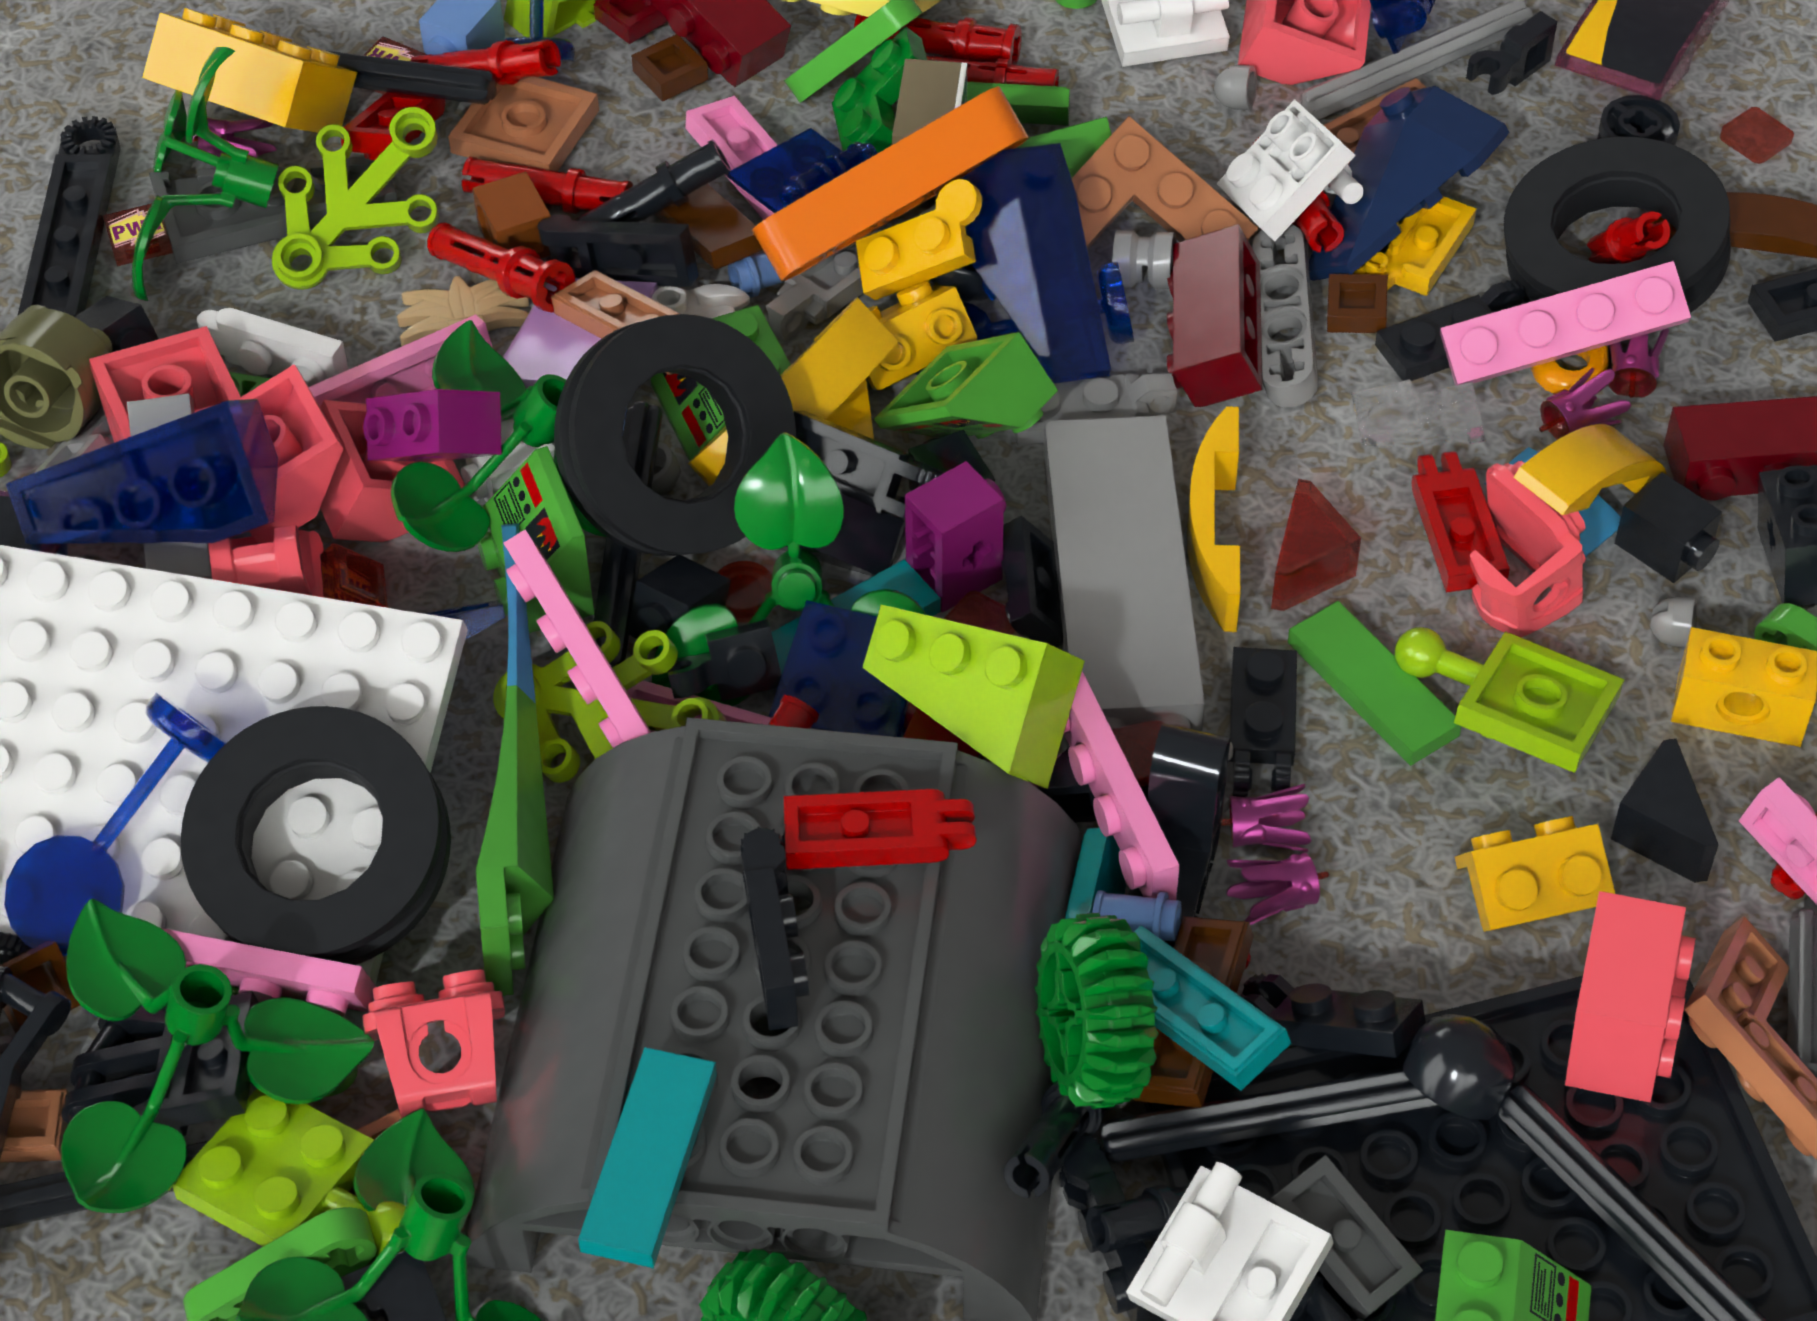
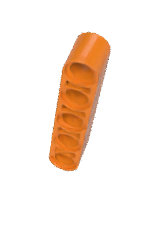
[752,86,1030,281]

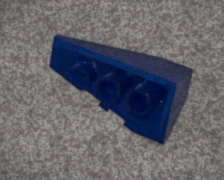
[961,143,1111,384]
[5,399,278,544]

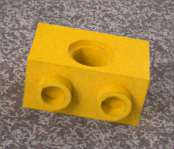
[1671,627,1817,747]

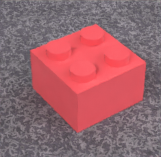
[1565,891,1696,1103]

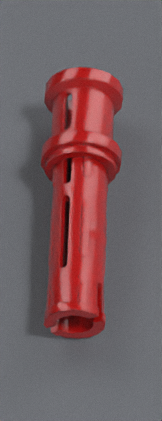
[854,14,1022,65]
[427,222,575,313]

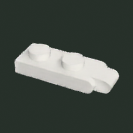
[197,308,349,387]

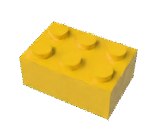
[142,8,357,133]

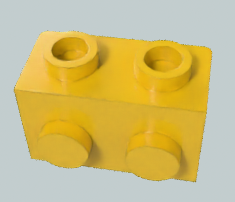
[867,280,977,390]
[1454,816,1616,932]

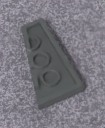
[149,157,398,264]

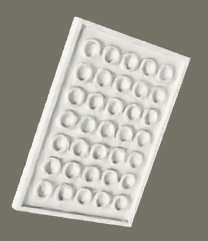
[0,545,468,984]

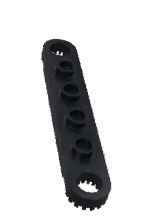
[17,116,121,317]

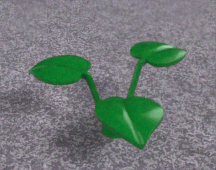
[132,47,279,301]
[390,320,606,552]
[652,432,927,706]
[61,898,374,1213]
[235,1109,542,1321]

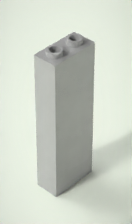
[1044,415,1205,745]

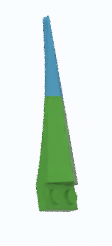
[476,523,554,996]

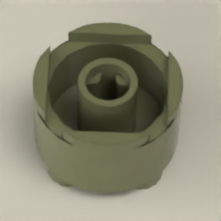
[0,305,112,449]

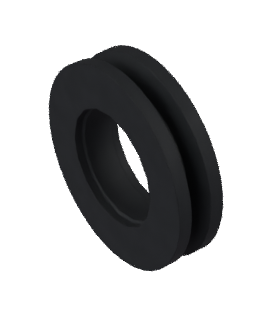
[1504,137,1731,313]
[554,314,796,556]
[181,706,451,965]

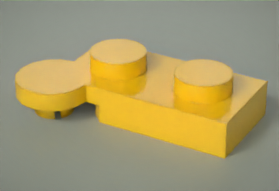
[856,179,982,300]
[1353,196,1477,296]

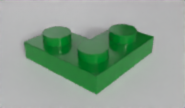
[832,26,927,168]

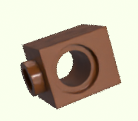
[473,171,551,263]

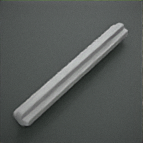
[1300,0,1533,120]

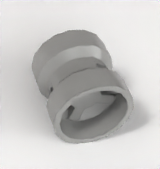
[1112,230,1176,289]

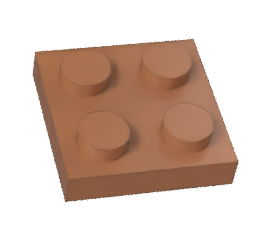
[448,77,599,171]

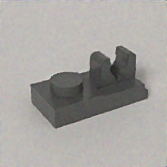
[1269,1155,1423,1320]

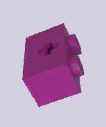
[363,389,502,462]
[905,461,1006,613]

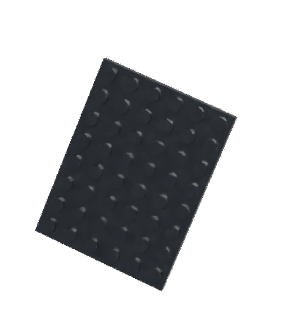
[1144,976,1817,1321]

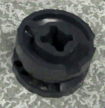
[1597,95,1680,145]

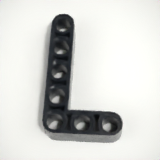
[1128,723,1230,948]

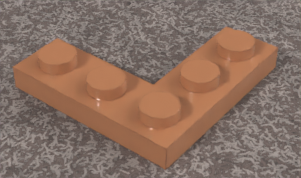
[1014,116,1259,282]
[1684,916,1817,1160]

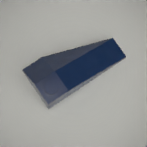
[1309,86,1510,281]

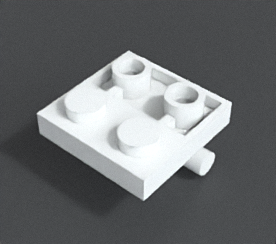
[1101,0,1230,67]
[1216,99,1364,241]
[1126,1162,1334,1321]

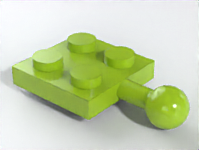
[1395,627,1625,773]
[173,1089,406,1258]

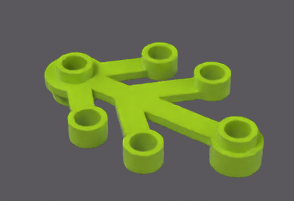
[272,107,439,290]
[493,621,727,783]

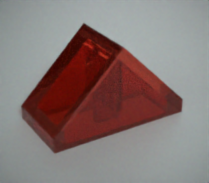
[1271,479,1361,611]

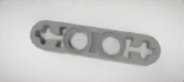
[1252,224,1318,407]

